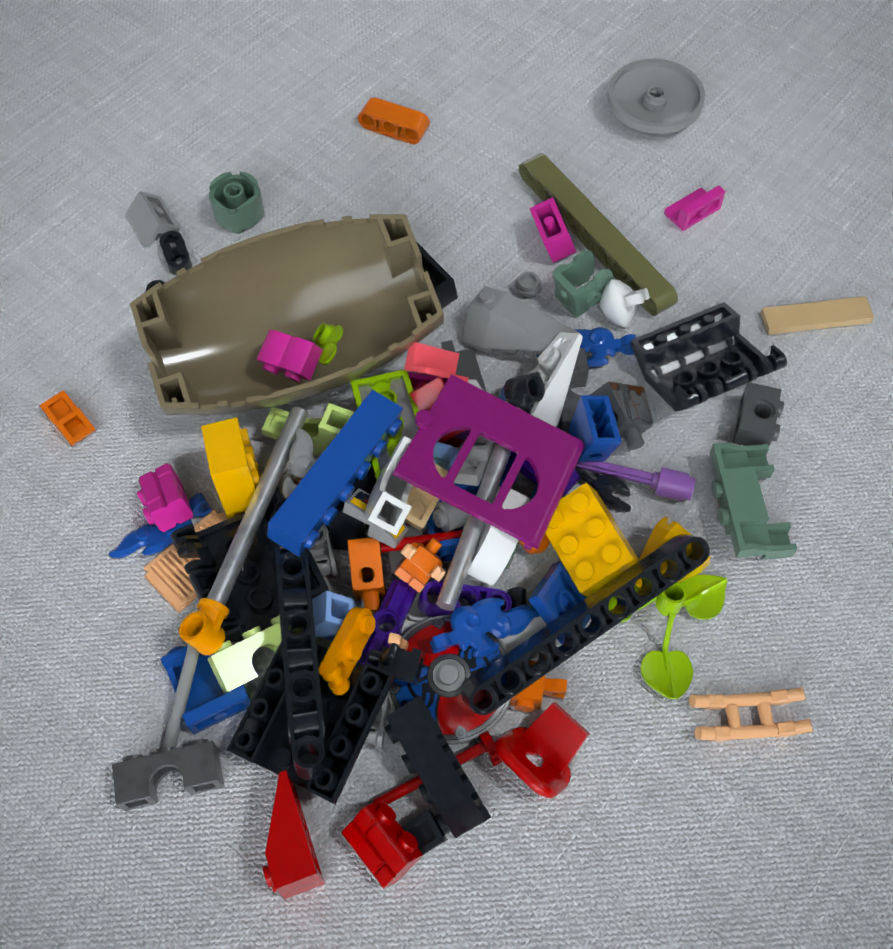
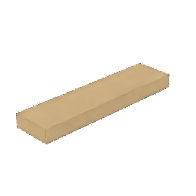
[760,296,874,335]

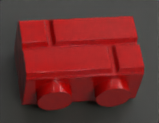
[341,801,423,889]

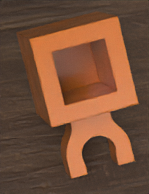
[510,660,567,712]

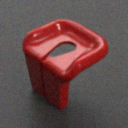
[494,702,590,798]

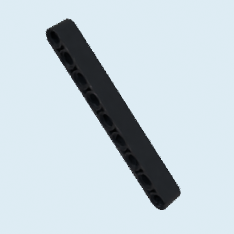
[461,534,710,715]

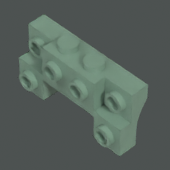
[710,443,798,560]

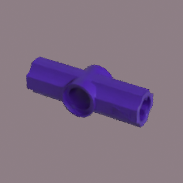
[357,579,418,667]

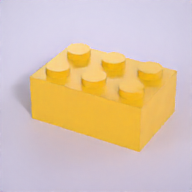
[201,417,261,519]
[545,482,640,597]

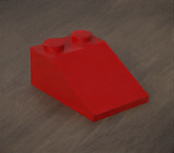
[262,770,325,899]

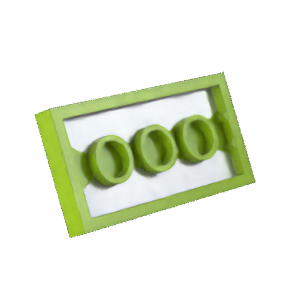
[351,370,435,481]

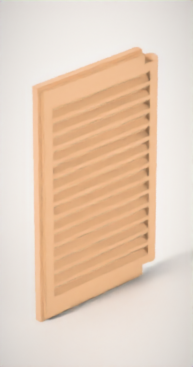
[143,510,228,613]

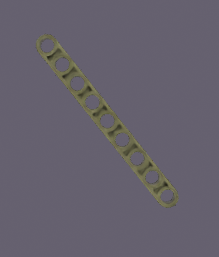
[519,153,678,316]

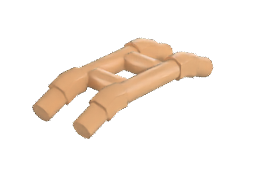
[689,687,813,742]

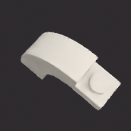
[364,436,413,535]
[464,489,530,587]

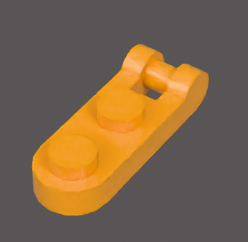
[319,607,376,695]

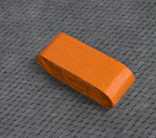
[357,97,430,144]

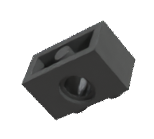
[733,382,784,446]

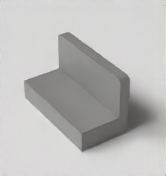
[126,191,180,247]

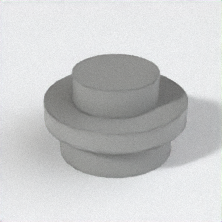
[515,272,541,297]

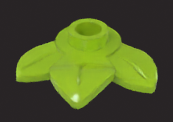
[312,323,343,366]

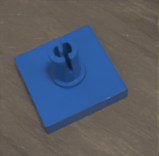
[528,561,591,645]

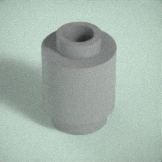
[432,501,469,532]

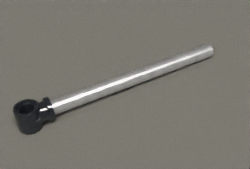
[436,373,545,611]

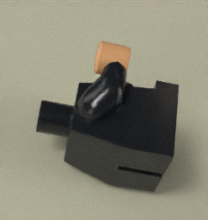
[368,632,426,685]

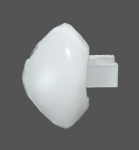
[600,279,650,328]

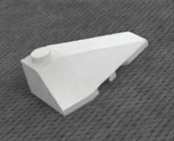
[523,332,583,427]

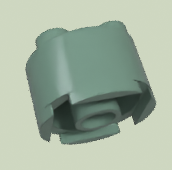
[208,171,265,234]

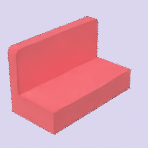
[404,342,469,382]

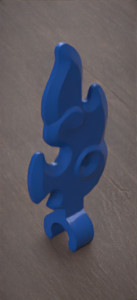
[536,327,636,367]
[109,493,213,558]
[429,598,540,658]

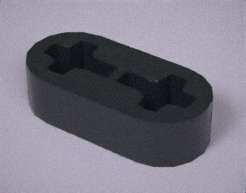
[160,231,192,275]

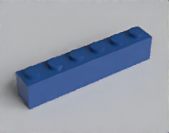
[267,389,403,557]

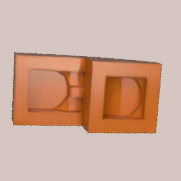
[39,390,96,446]

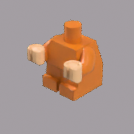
[394,537,446,593]

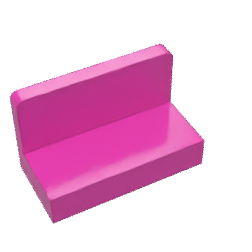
[664,185,726,231]

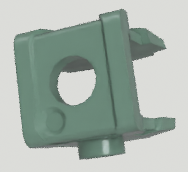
[552,249,614,317]

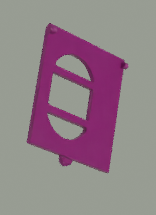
[393,374,585,550]

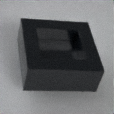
[402,809,448,855]

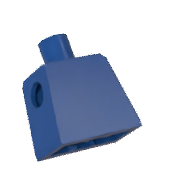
[569,395,622,462]

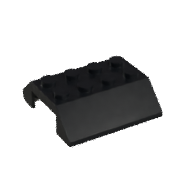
[630,302,787,412]
[170,487,329,643]

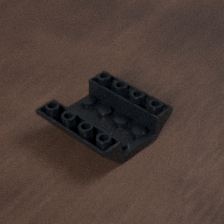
[227,631,396,805]

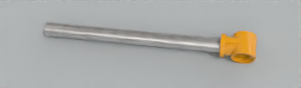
[179,407,308,656]

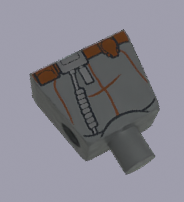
[590,381,653,450]

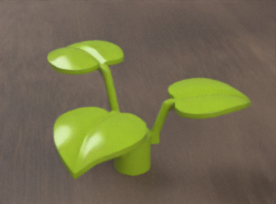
[608,575,727,700]

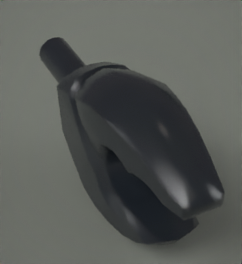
[577,471,631,512]

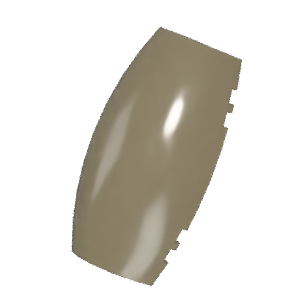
[130,214,444,415]

